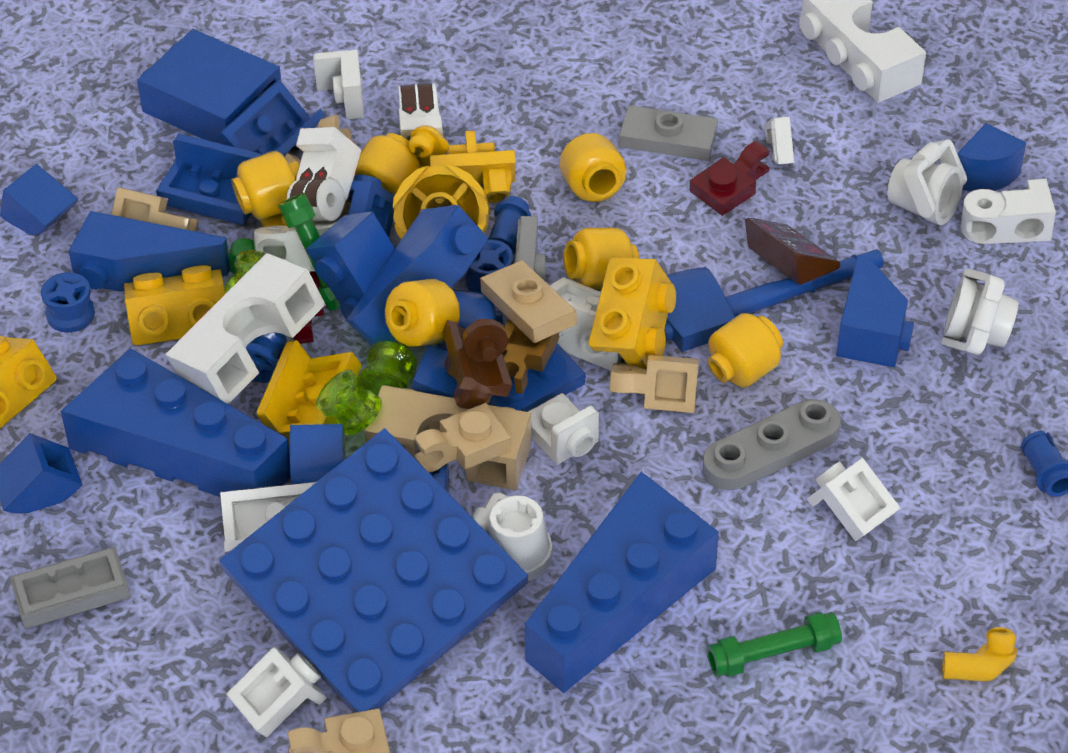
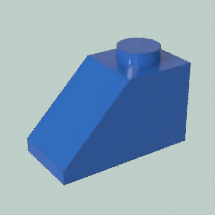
[836,255,914,368]

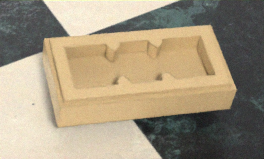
[480,260,577,343]

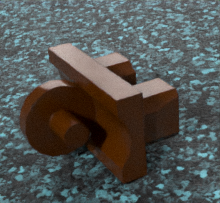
[442,319,512,409]

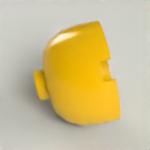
[393,164,490,240]

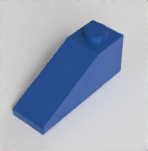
[346,205,488,353]
[68,211,230,292]

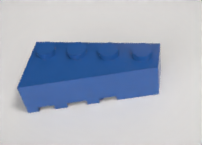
[61,348,291,497]
[525,471,719,693]

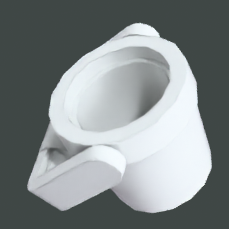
[887,139,967,226]
[941,268,1019,355]
[472,493,553,581]

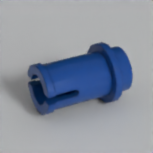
[488,196,531,255]
[1020,430,1068,497]

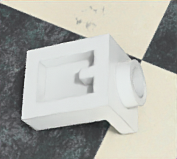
[313,49,364,119]
[528,393,599,465]
[807,457,901,542]
[226,647,328,737]

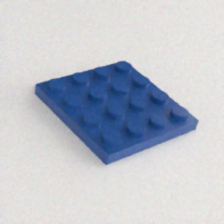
[219,428,528,713]

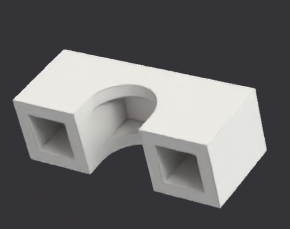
[799,0,926,103]
[165,253,325,404]

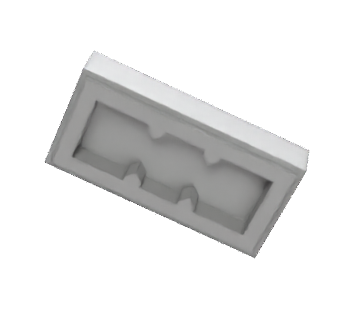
[619,105,718,161]
[515,216,546,281]
[10,546,131,629]

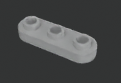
[703,399,841,490]

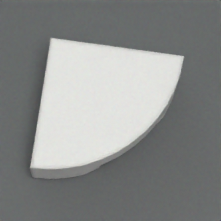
[764,117,794,164]

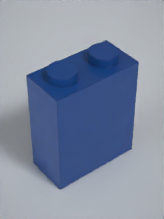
[137,29,281,143]

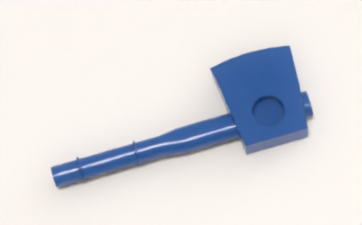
[664,249,884,352]

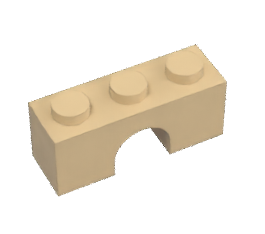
[364,385,532,490]

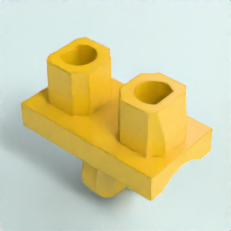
[430,130,516,203]

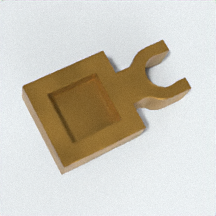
[502,319,560,394]

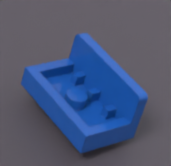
[214,80,326,156]
[156,134,261,225]

